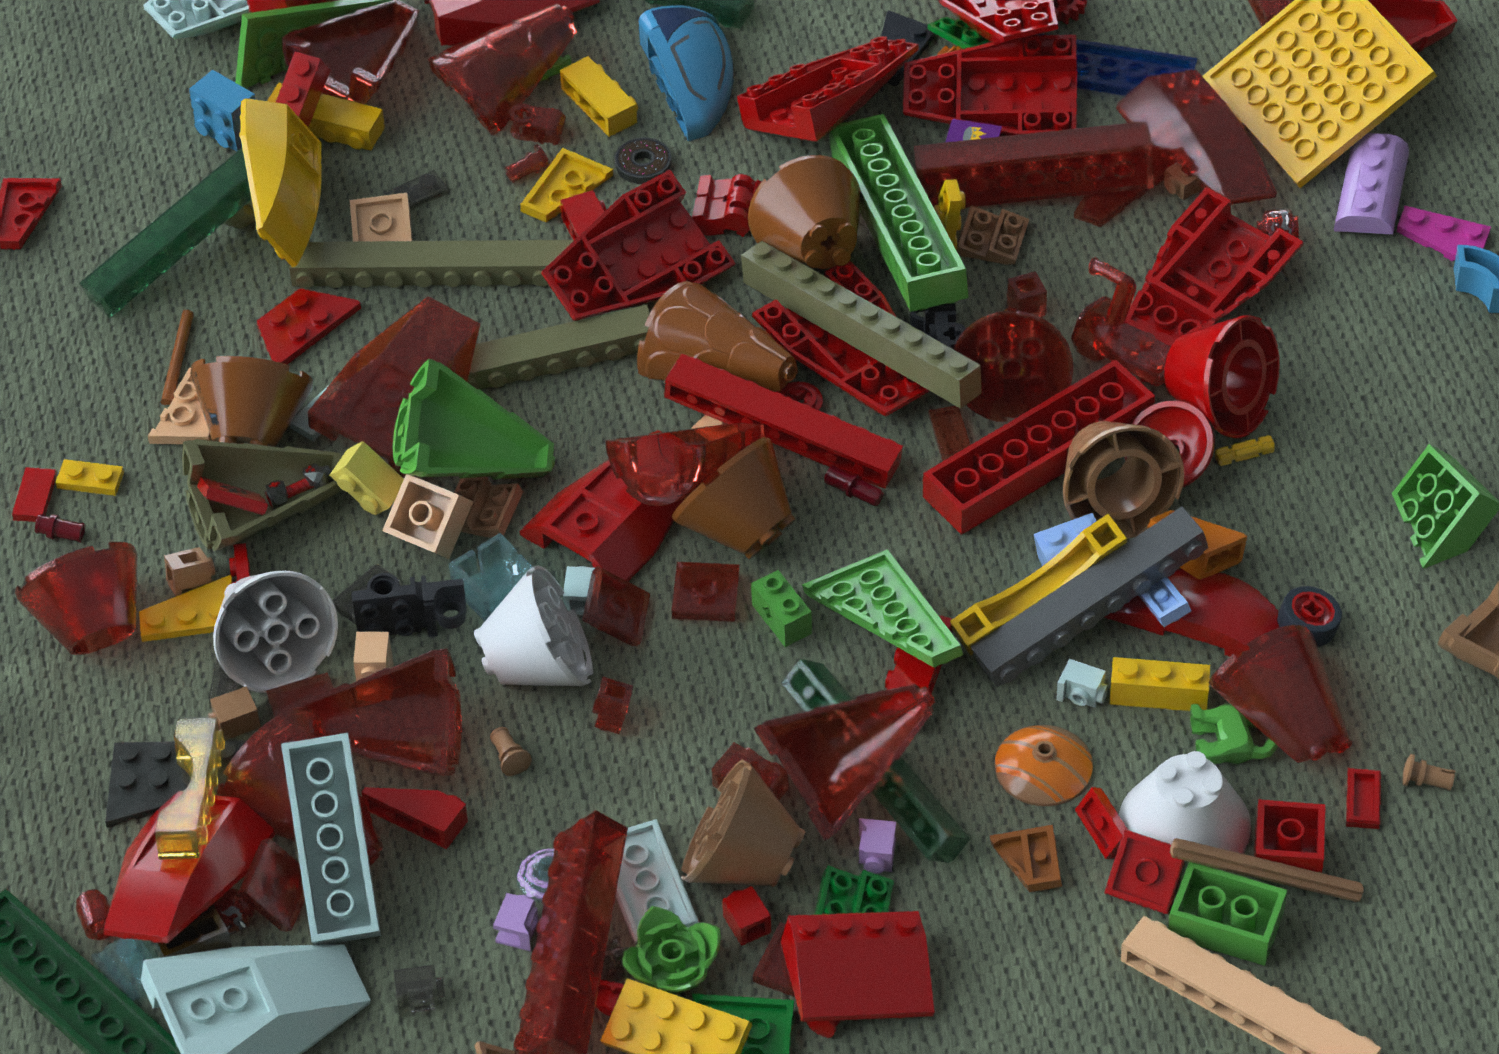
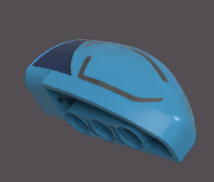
[639,5,734,141]

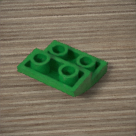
[927,17,991,49]
[814,865,894,915]

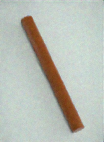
[161,309,194,405]

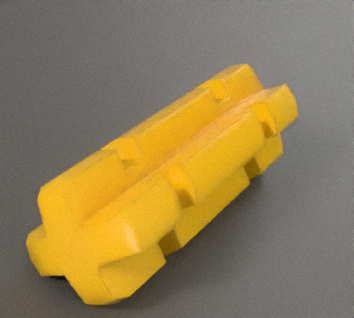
[1215,435,1275,466]

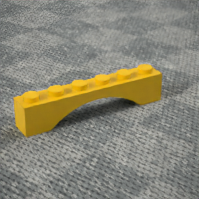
[950,514,1127,655]

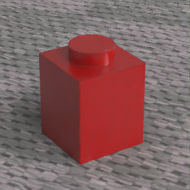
[722,886,771,946]

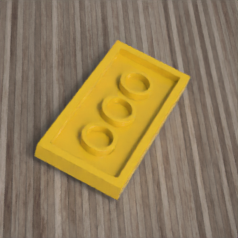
[600,978,752,1054]

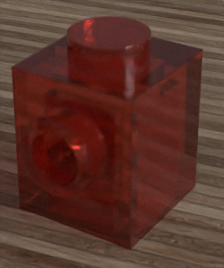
[1007,271,1047,324]

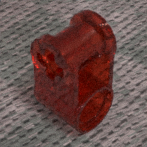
[510,104,566,145]

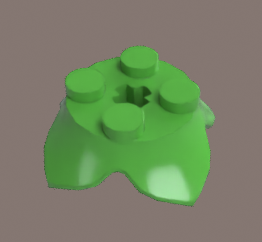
[622,906,721,994]

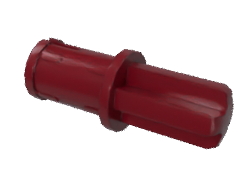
[824,465,884,506]

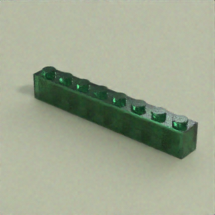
[79,148,252,318]
[781,659,970,863]

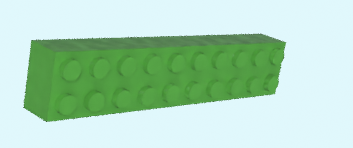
[829,114,969,312]

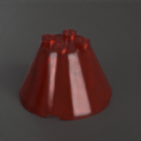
[953,307,1073,422]

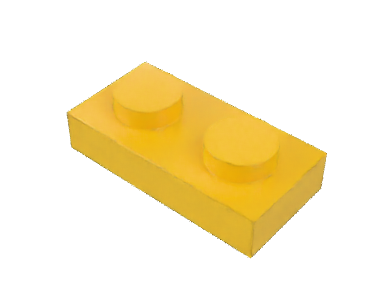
[55,459,124,496]

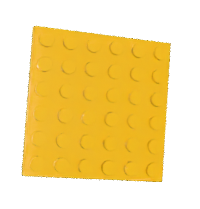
[1202,0,1437,188]

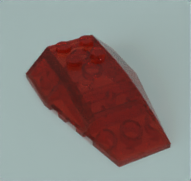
[1116,70,1277,205]

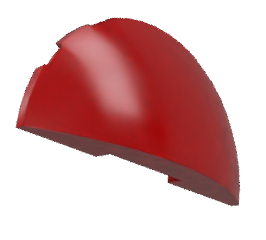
[1104,569,1290,674]

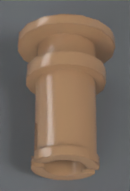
[490,727,532,776]
[1403,754,1455,791]

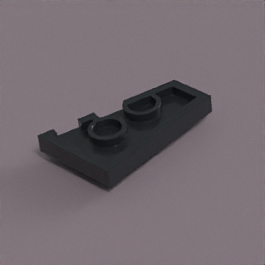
[881,10,937,87]

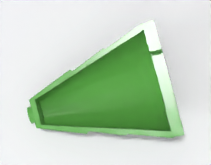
[393,359,555,480]

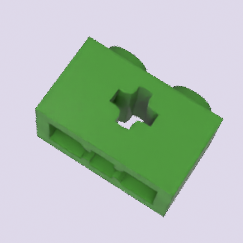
[751,570,812,647]

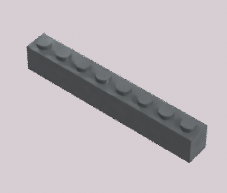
[970,507,1208,687]

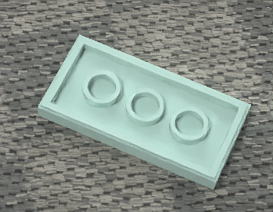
[594,819,699,947]

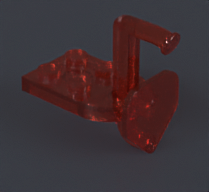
[1071,257,1171,387]

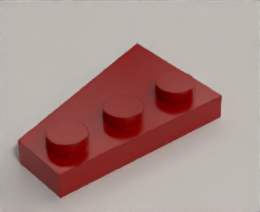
[0,178,62,249]

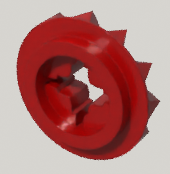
[777,382,823,410]

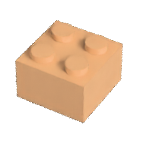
[382,474,473,559]

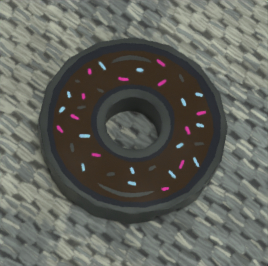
[614,137,672,184]

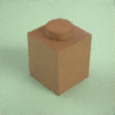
[208,686,261,740]

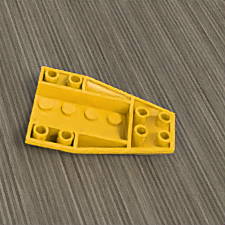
[239,98,322,268]

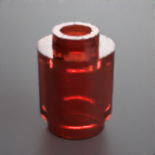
[76,889,110,940]

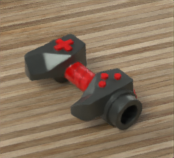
[264,463,334,510]

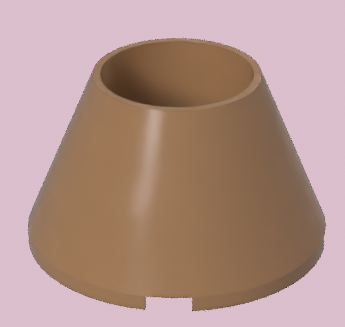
[1063,421,1184,539]

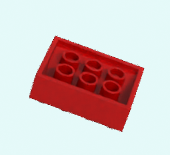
[781,911,935,1022]

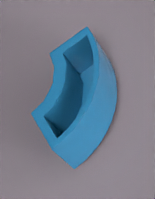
[1454,245,1499,313]

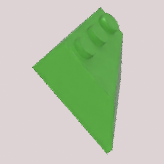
[1392,444,1499,569]

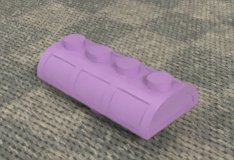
[1334,133,1409,234]

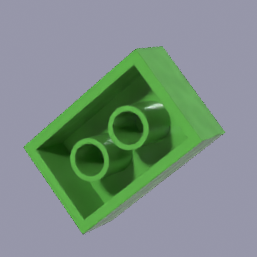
[1168,862,1287,966]

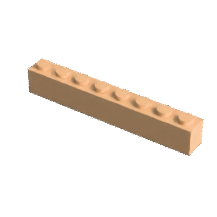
[1121,916,1381,1054]

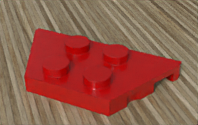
[256,288,361,364]

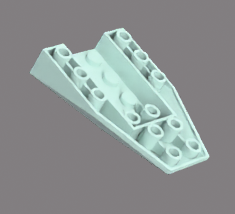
[141,944,371,1054]

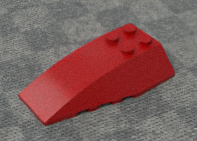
[1123,187,1303,351]

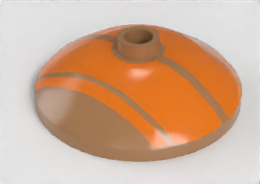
[995,725,1093,806]

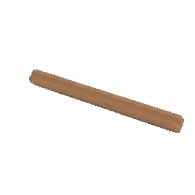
[1170,838,1364,902]

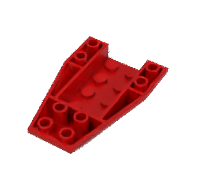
[938,0,1058,43]
[903,35,1077,137]
[541,170,736,321]
[752,261,929,417]
[519,430,707,592]
[104,791,275,943]

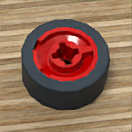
[1277,586,1342,647]

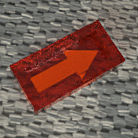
[928,406,970,461]

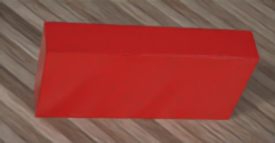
[12,467,57,522]
[1346,768,1381,829]

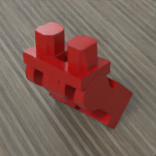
[692,174,762,237]

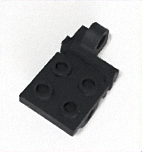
[910,303,968,357]
[351,573,466,637]

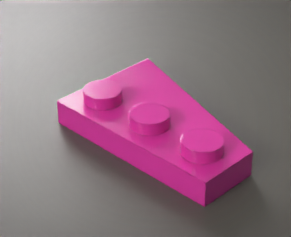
[1397,206,1491,261]

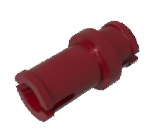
[35,514,86,543]

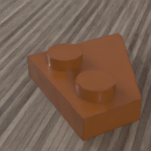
[990,825,1062,892]

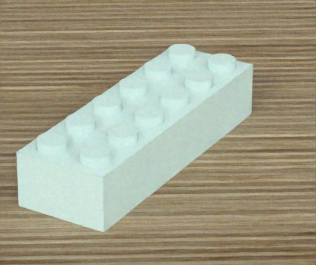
[281,733,381,945]

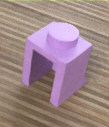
[859,818,896,874]
[493,893,539,951]

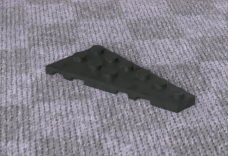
[105,739,307,828]

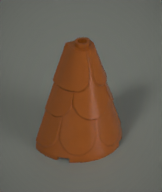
[637,281,798,391]

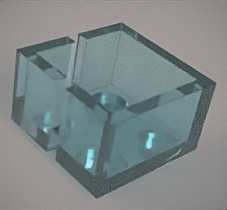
[449,533,533,622]

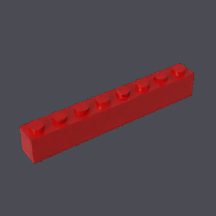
[664,354,903,489]

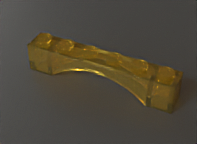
[155,718,225,860]

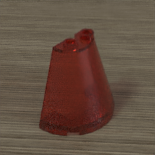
[1208,625,1352,763]

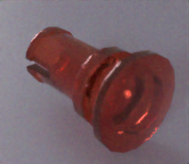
[504,144,550,183]

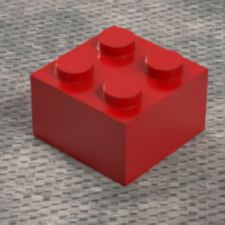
[1254,799,1325,873]

